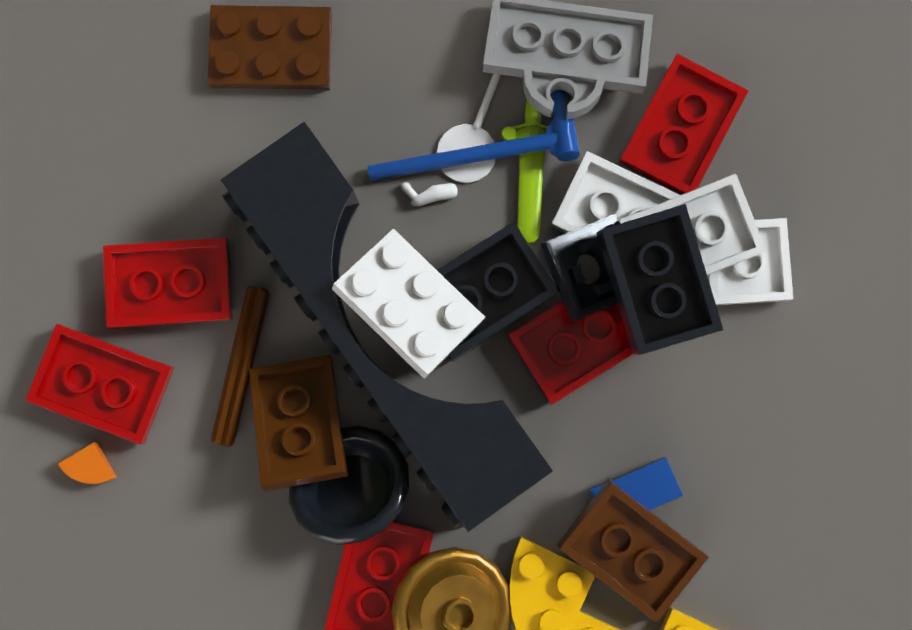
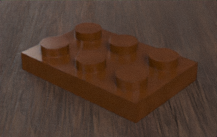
[208,5,332,90]
[249,355,348,491]
[557,479,709,623]

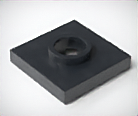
[540,214,619,322]

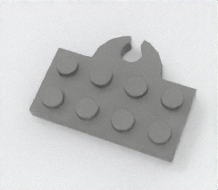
[482,0,653,120]

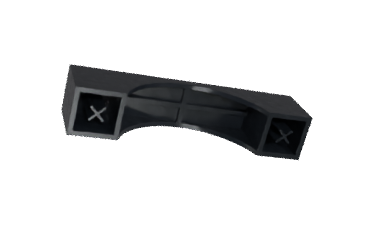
[220,121,553,532]

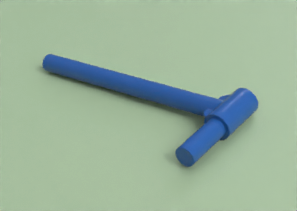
[368,90,580,181]

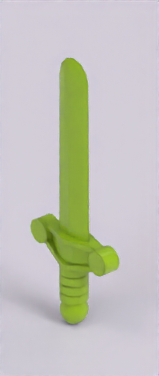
[501,97,547,243]

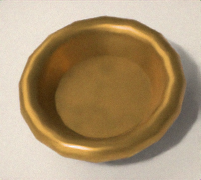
[391,547,512,630]

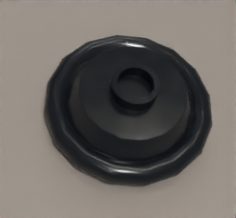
[289,425,409,545]

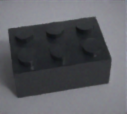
[596,204,723,355]
[437,222,559,362]

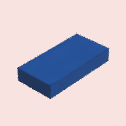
[589,457,683,510]

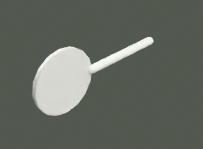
[437,74,501,184]

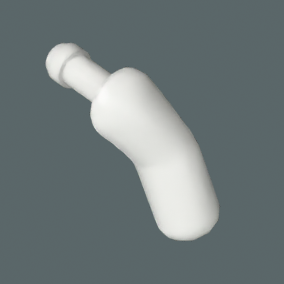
[401,182,458,207]

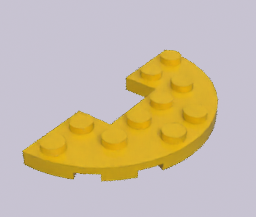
[509,536,718,630]

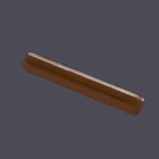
[211,286,269,447]

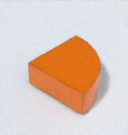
[58,442,118,484]

